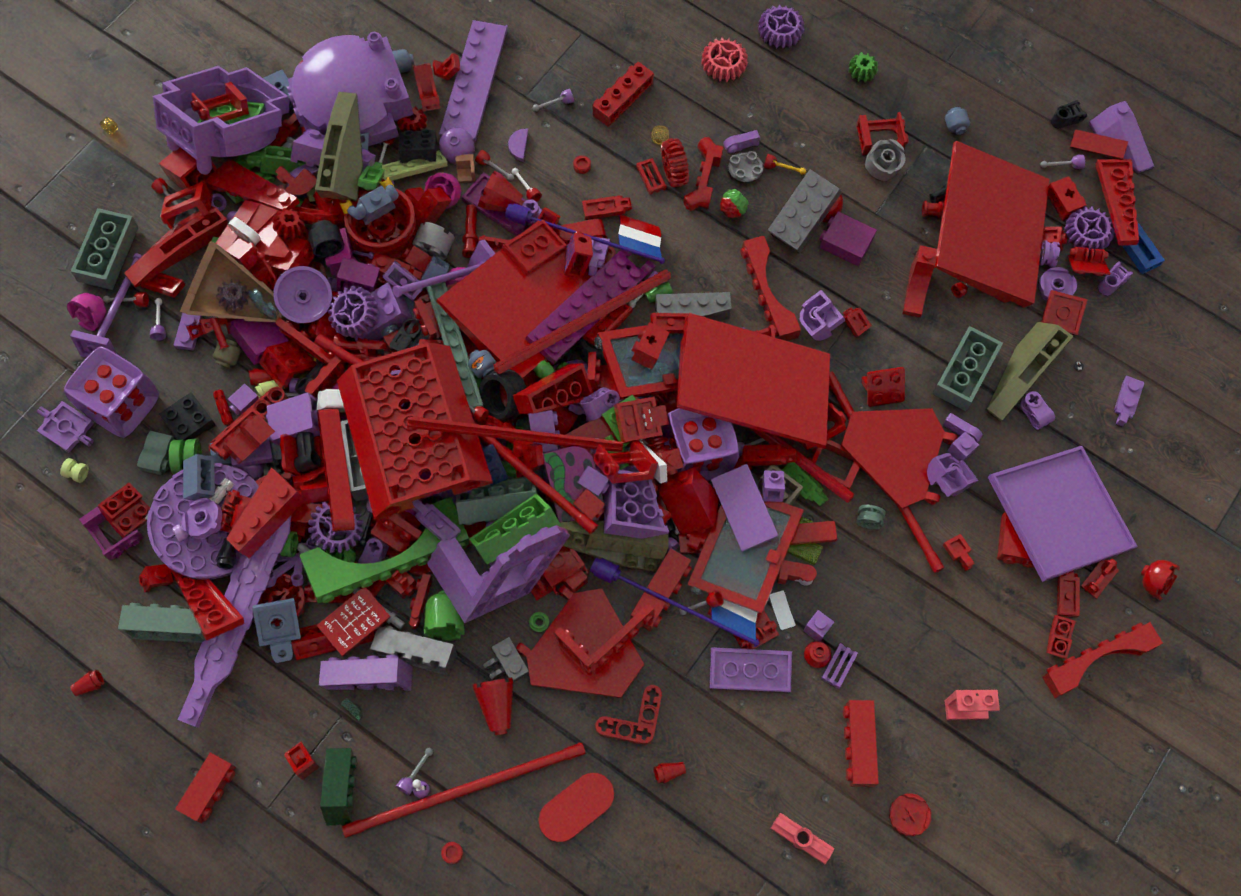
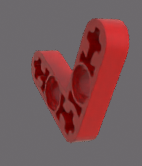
[595,685,662,745]

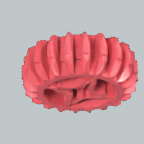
[701,37,748,82]

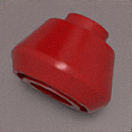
[804,641,832,668]

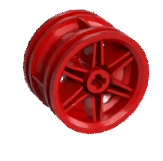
[344,185,418,264]

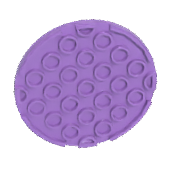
[147,463,259,579]

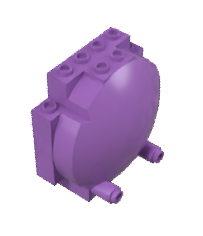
[287,32,414,146]
[153,66,290,174]

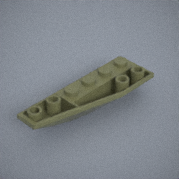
[315,92,363,201]
[987,322,1073,422]
[560,520,668,572]

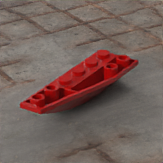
[124,206,228,288]

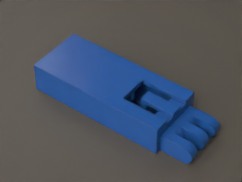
[1110,220,1165,274]

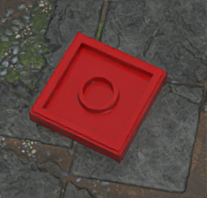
[1041,290,1088,335]

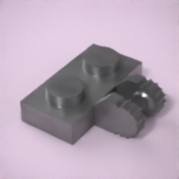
[483,637,529,682]

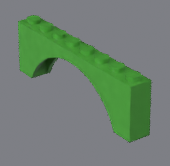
[299,497,469,603]

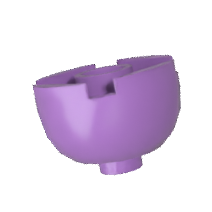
[439,127,475,164]

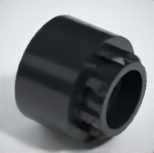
[308,220,345,258]

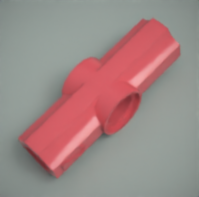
[770,813,835,865]

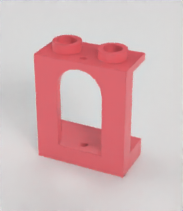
[945,690,1000,720]

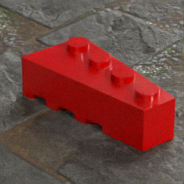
[513,363,593,414]
[226,467,306,558]

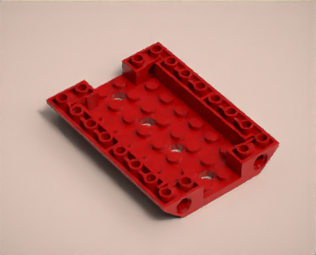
[337,342,493,520]

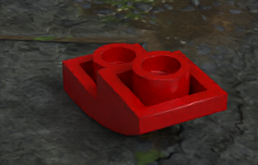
[1046,615,1076,659]

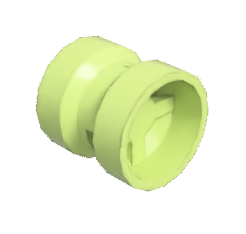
[60,458,89,483]

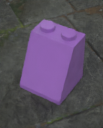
[266,392,320,447]

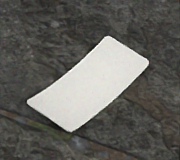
[769,591,796,630]

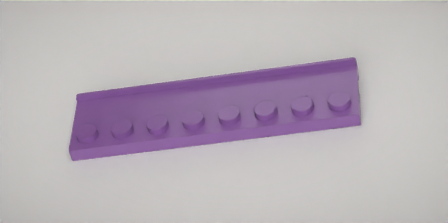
[439,20,508,143]

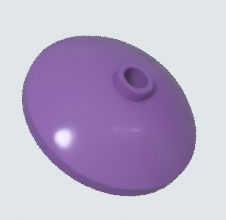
[273,266,332,324]

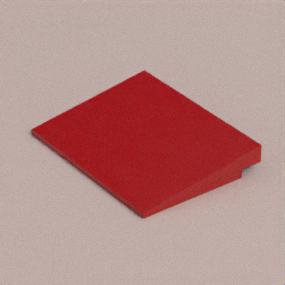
[935,141,1050,308]
[436,220,593,379]
[677,313,830,449]

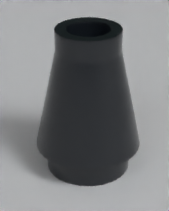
[215,538,236,569]

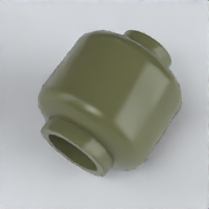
[213,339,241,368]

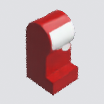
[777,560,817,586]

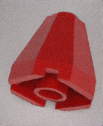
[478,171,524,212]

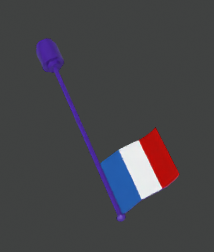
[505,203,665,264]
[590,558,759,647]

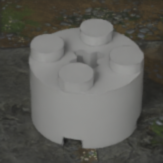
[865,139,906,181]
[412,222,455,260]

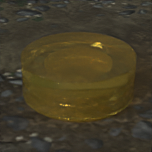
[651,125,669,144]

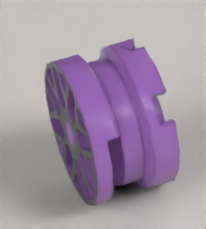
[1039,240,1060,267]

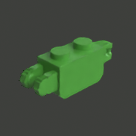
[247,145,306,175]

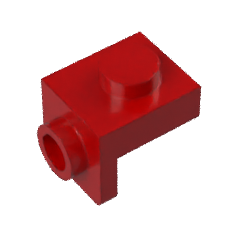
[432,53,460,81]
[139,564,174,592]

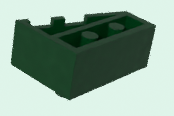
[320,748,357,825]

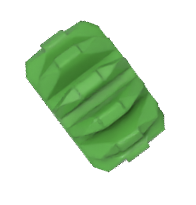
[849,52,878,83]

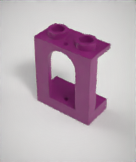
[79,507,144,560]

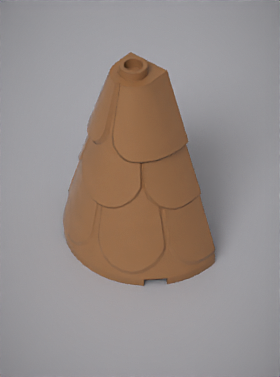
[180,241,285,322]

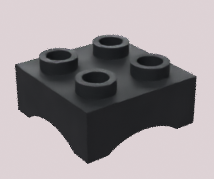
[399,129,437,163]
[159,392,216,441]

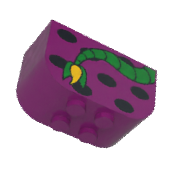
[543,446,604,523]

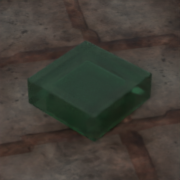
[340,698,363,720]

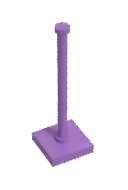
[392,240,495,297]
[70,253,142,358]

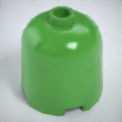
[424,591,465,642]

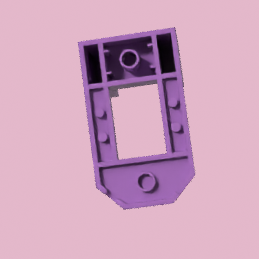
[428,519,570,623]

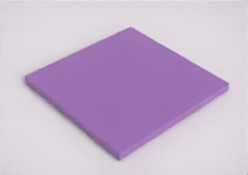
[988,446,1138,582]

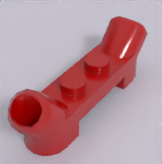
[683,137,724,211]

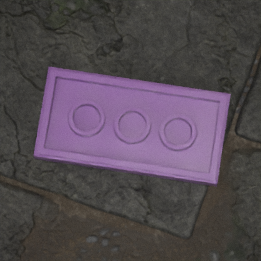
[711,464,779,552]
[709,647,792,692]

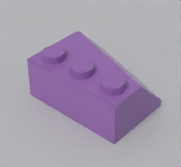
[604,470,669,539]

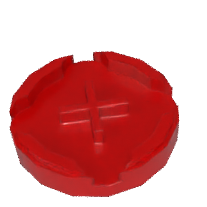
[889,793,931,837]

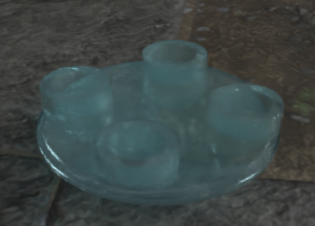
[248,288,277,320]

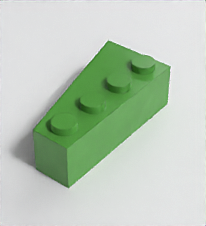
[469,493,561,564]

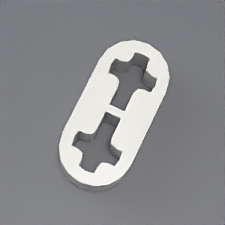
[228,217,261,245]

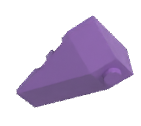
[1088,101,1154,173]

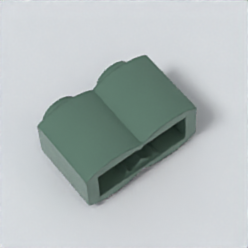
[137,431,175,476]

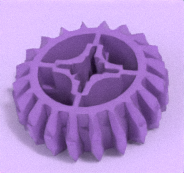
[758,4,804,49]
[1064,207,1115,252]
[328,286,379,338]
[308,502,363,553]

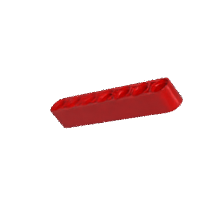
[318,409,355,532]

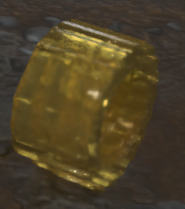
[100,117,118,134]

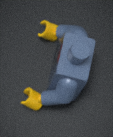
[340,177,398,225]

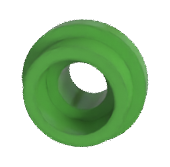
[529,612,549,632]

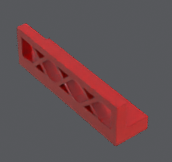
[291,624,375,660]

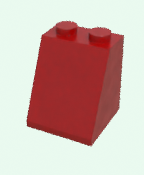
[158,147,217,198]
[659,468,719,534]

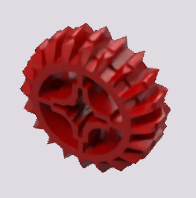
[661,138,689,187]

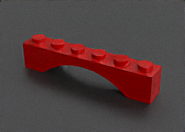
[740,236,801,341]
[1042,622,1163,698]

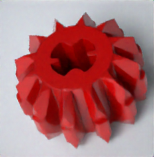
[397,106,427,132]
[272,207,305,240]

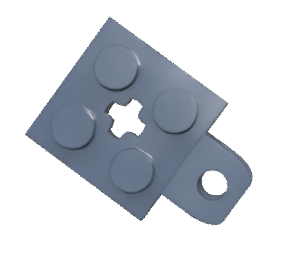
[252,598,301,663]

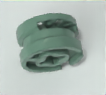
[856,505,886,530]

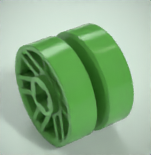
[169,439,202,475]

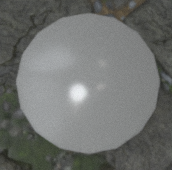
[728,151,763,182]

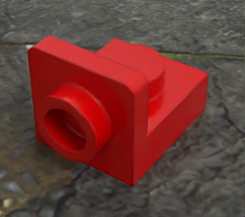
[1042,226,1067,251]
[843,307,872,337]

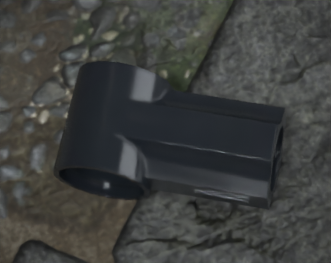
[294,432,321,474]

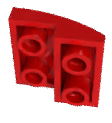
[97,483,150,538]

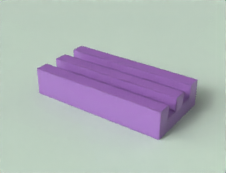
[821,643,858,689]

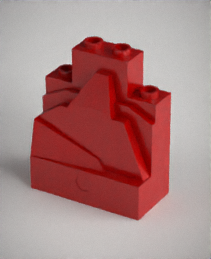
[215,200,315,291]

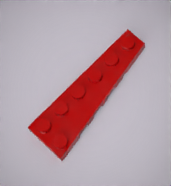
[204,159,300,211]
[1095,159,1139,245]
[171,569,244,641]

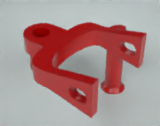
[186,317,234,350]

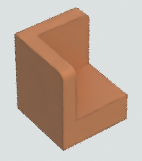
[455,154,476,183]

